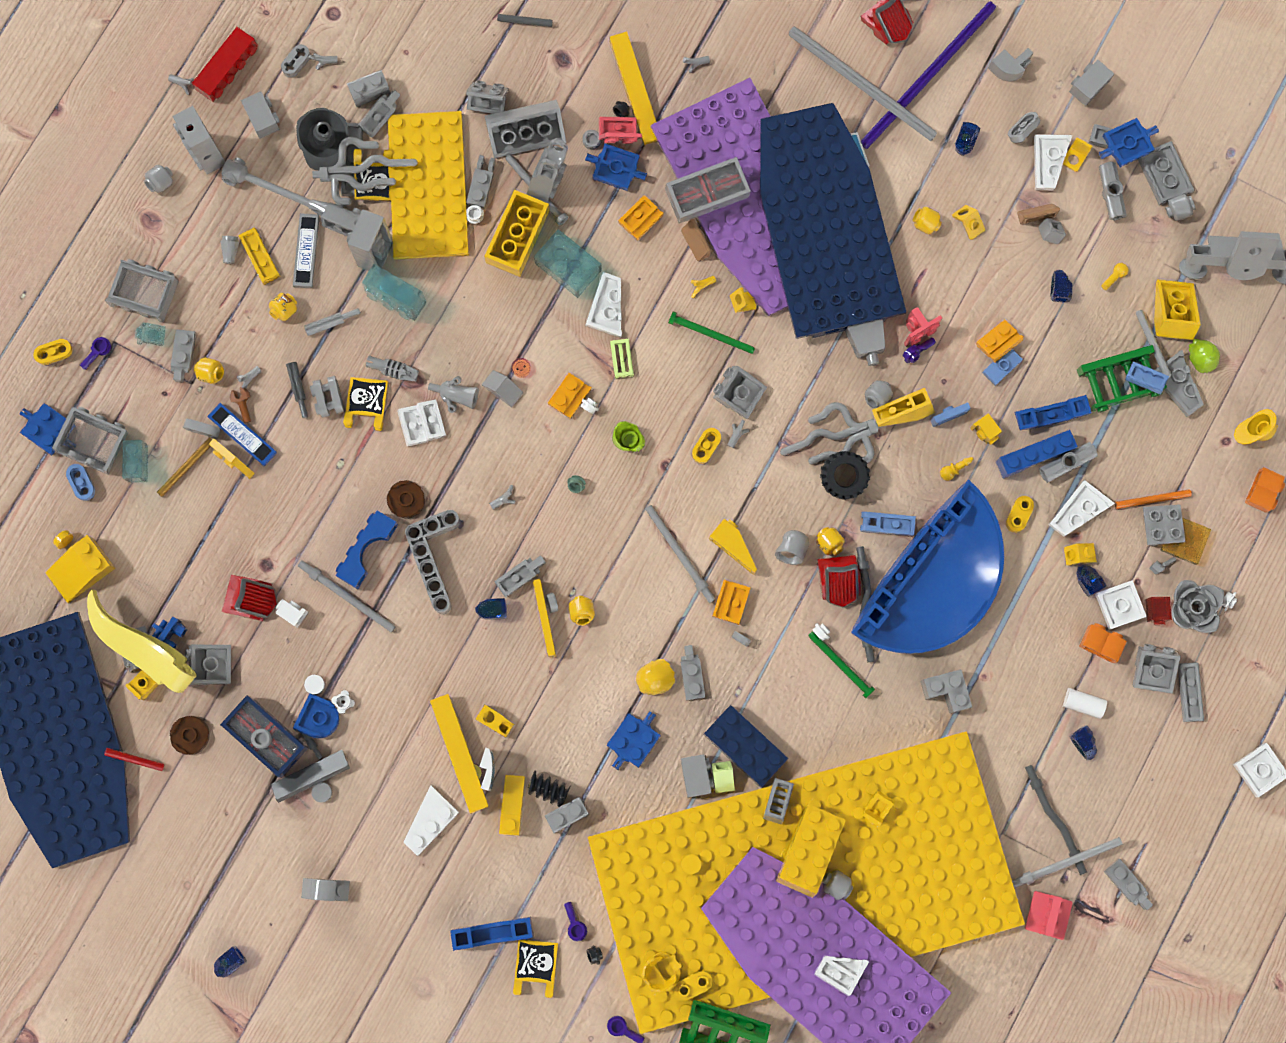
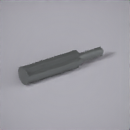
[286,362,308,418]

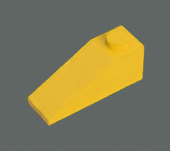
[872,388,935,427]
[709,519,757,575]
[499,775,525,836]

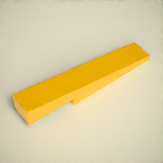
[609,31,657,145]
[430,694,489,814]

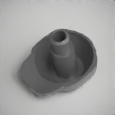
[296,108,348,171]

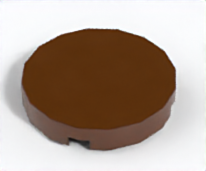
[386,480,425,519]
[170,716,210,755]

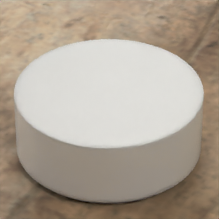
[304,675,325,695]

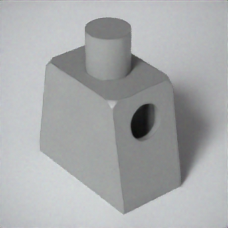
[845,319,885,366]

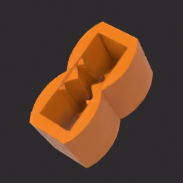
[1245,467,1285,513]
[1079,623,1127,663]

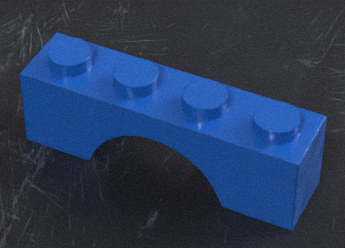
[996,430,1078,479]
[335,510,398,590]
[450,916,534,951]

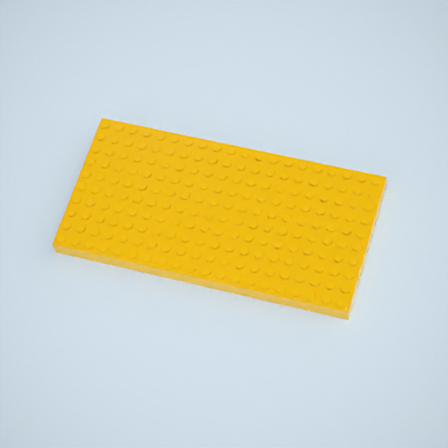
[588,731,1025,1034]

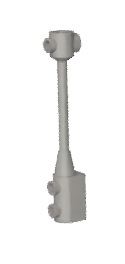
[222,158,361,237]

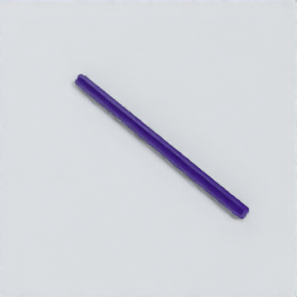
[861,1,996,149]

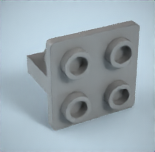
[466,81,509,114]

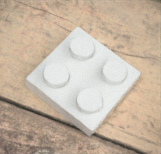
[1095,580,1147,630]
[1233,743,1286,798]

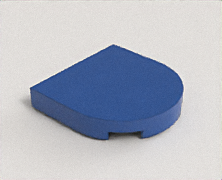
[293,693,339,738]

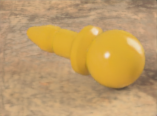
[940,457,973,481]

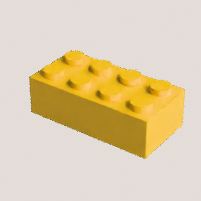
[484,190,550,277]
[776,804,846,898]

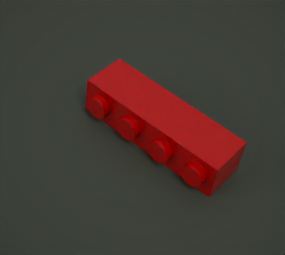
[192,27,258,102]

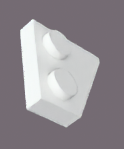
[814,956,869,996]

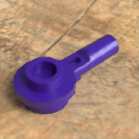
[80,337,111,370]
[903,337,936,363]
[564,902,588,941]
[607,1016,645,1043]

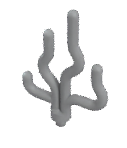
[312,137,418,205]
[780,402,883,465]

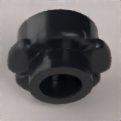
[613,101,630,117]
[586,945,603,965]

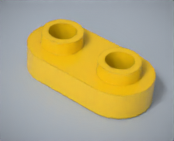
[33,339,73,365]
[692,428,721,464]
[1006,496,1034,533]
[674,971,712,1001]

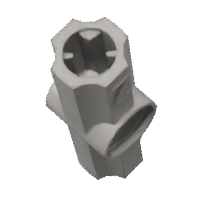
[1099,162,1127,221]
[1039,442,1098,483]

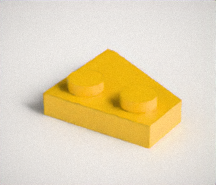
[209,439,255,479]

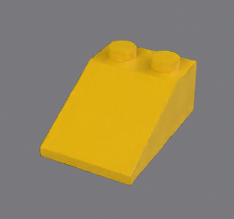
[1154,279,1201,340]
[45,535,116,603]

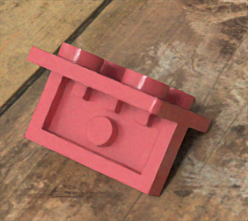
[904,307,943,347]
[1025,891,1073,940]

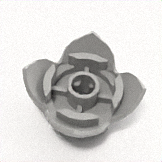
[1171,580,1224,633]

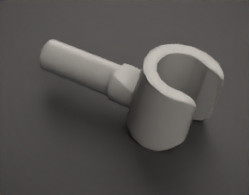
[1149,557,1176,574]

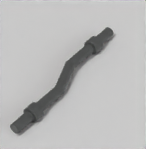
[856,546,875,663]
[1025,765,1087,875]

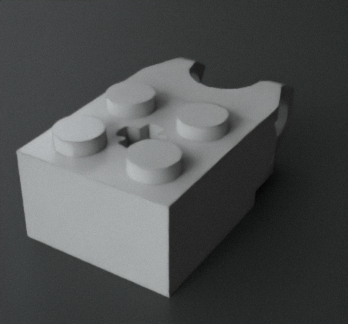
[526,138,568,203]

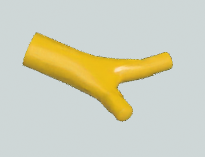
[691,275,716,298]

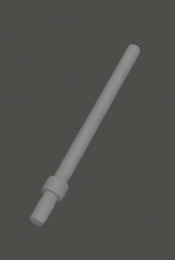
[645,505,716,604]
[298,560,396,633]
[1012,837,1123,888]

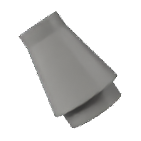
[220,236,239,264]

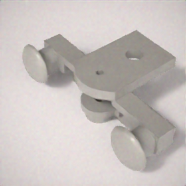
[1179,231,1286,285]

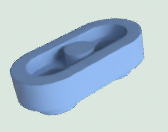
[66,464,95,501]

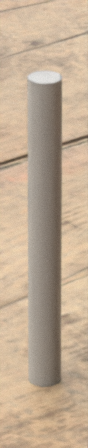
[1136,310,1172,377]

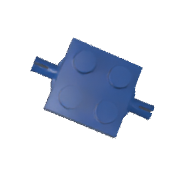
[1099,118,1159,168]
[585,144,647,191]
[20,403,77,456]
[607,711,661,770]

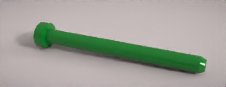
[808,632,875,699]

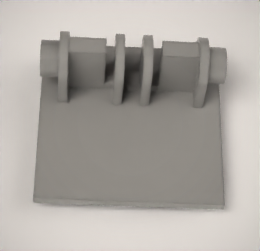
[1143,504,1185,546]

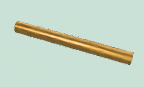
[156,437,213,497]

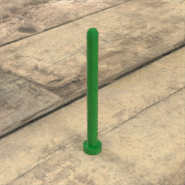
[668,311,755,354]

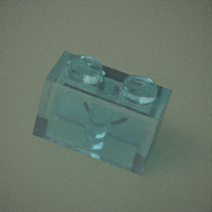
[122,440,148,483]

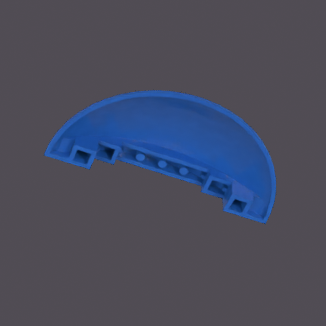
[851,480,1004,653]

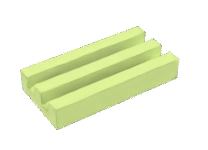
[610,338,634,379]

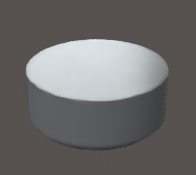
[582,130,601,150]
[546,593,558,613]
[732,631,751,647]
[251,729,272,749]
[312,783,332,802]

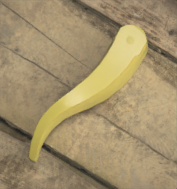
[87,589,197,693]

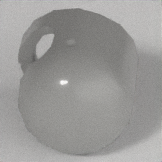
[775,530,809,565]

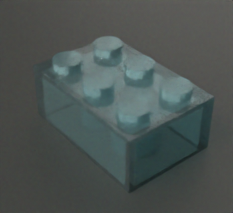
[534,229,602,298]
[362,264,426,321]

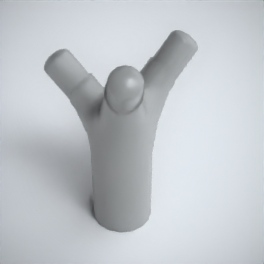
[309,53,338,70]
[683,56,710,73]
[168,74,194,95]
[237,366,262,388]
[727,420,749,448]
[489,485,515,510]

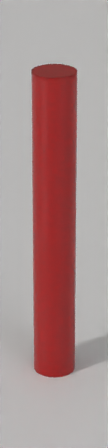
[104,748,164,771]

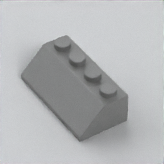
[485,100,566,158]

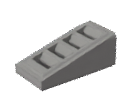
[763,778,794,824]

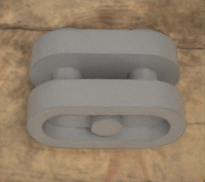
[310,376,345,418]

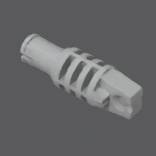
[366,355,419,382]

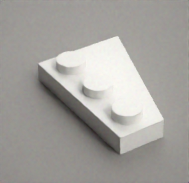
[585,272,622,338]

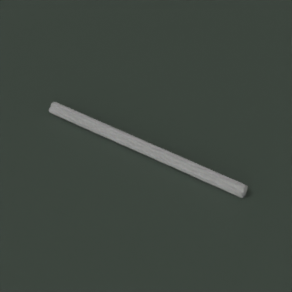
[789,26,937,141]

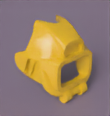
[641,952,683,992]

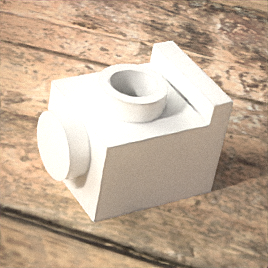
[276,599,309,628]

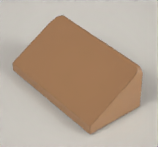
[1017,204,1060,225]
[681,219,711,261]

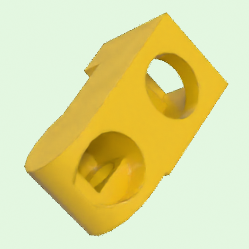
[475,704,515,737]

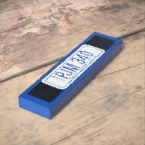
[207,403,277,467]

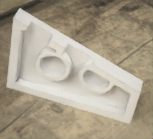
[1034,135,1072,190]
[1049,480,1115,537]
[404,785,459,856]

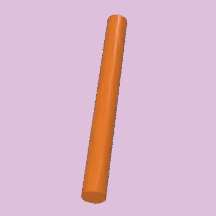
[1115,489,1192,509]

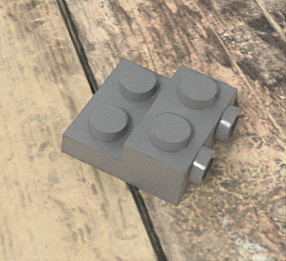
[713,366,767,419]
[185,644,231,685]
[1133,644,1180,694]

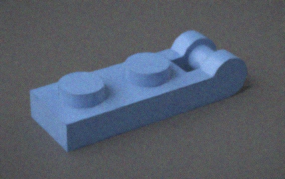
[860,512,916,536]

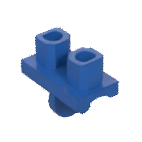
[152,616,188,649]

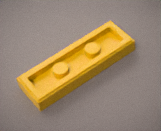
[238,227,280,285]

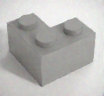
[920,669,972,713]

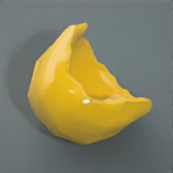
[636,659,675,695]

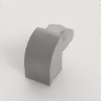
[988,48,1033,82]
[301,878,350,901]

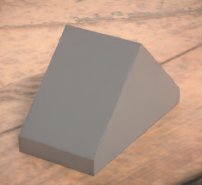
[482,370,523,408]

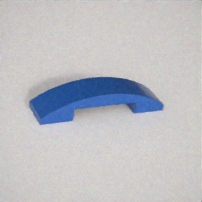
[1014,395,1092,430]

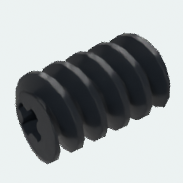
[527,770,571,807]

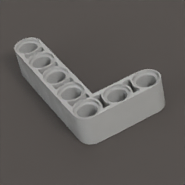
[405,510,460,614]

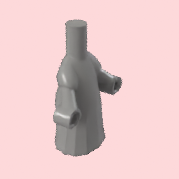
[428,376,479,413]

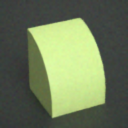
[711,761,735,793]

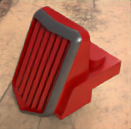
[860,0,914,44]
[817,555,861,608]
[222,575,277,621]

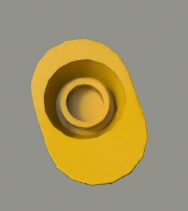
[1234,409,1278,445]

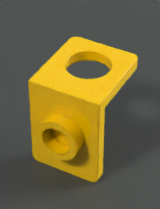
[1063,138,1093,172]
[952,205,985,240]
[729,287,757,313]

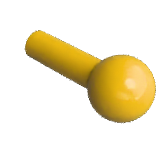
[1101,263,1129,290]

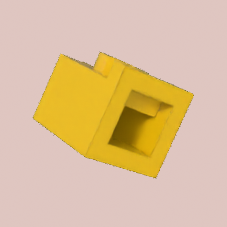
[970,413,1002,445]
[125,670,159,701]

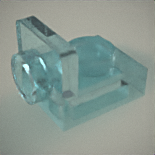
[135,322,166,346]

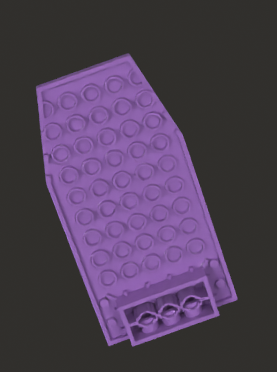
[651,78,788,316]
[701,847,951,1043]

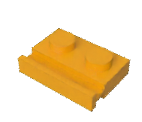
[618,195,664,241]
[976,319,1023,363]
[548,373,592,419]
[712,580,750,625]

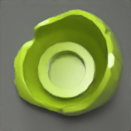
[1189,339,1220,373]
[612,421,645,452]

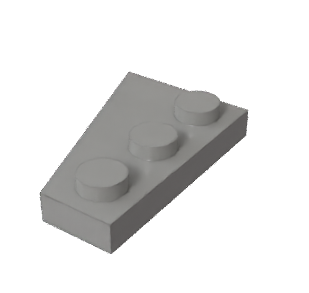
[1155,350,1204,417]

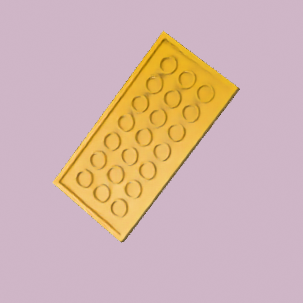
[388,111,469,260]

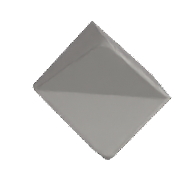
[1039,218,1066,244]

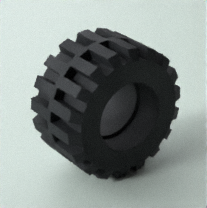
[820,451,870,500]

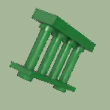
[1077,345,1167,413]
[679,1000,771,1043]

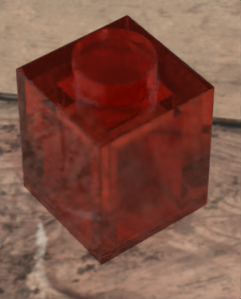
[1145,597,1172,626]

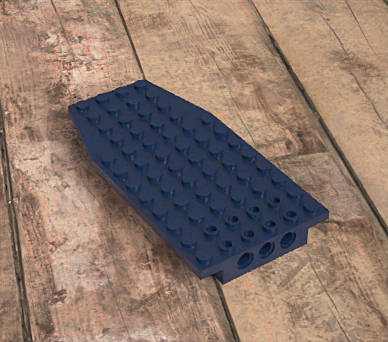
[760,103,907,339]
[0,612,130,868]

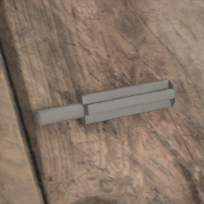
[304,308,361,336]

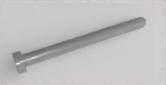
[506,154,568,226]

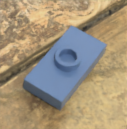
[982,349,1023,386]
[1125,361,1169,395]
[931,403,971,427]

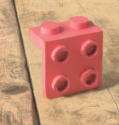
[599,117,642,144]

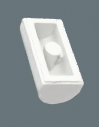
[1062,688,1107,719]

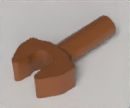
[230,387,251,423]

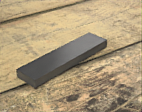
[271,750,350,803]

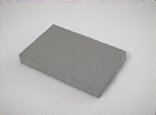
[1138,141,1195,205]

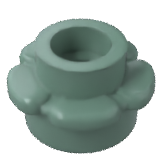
[567,475,586,493]

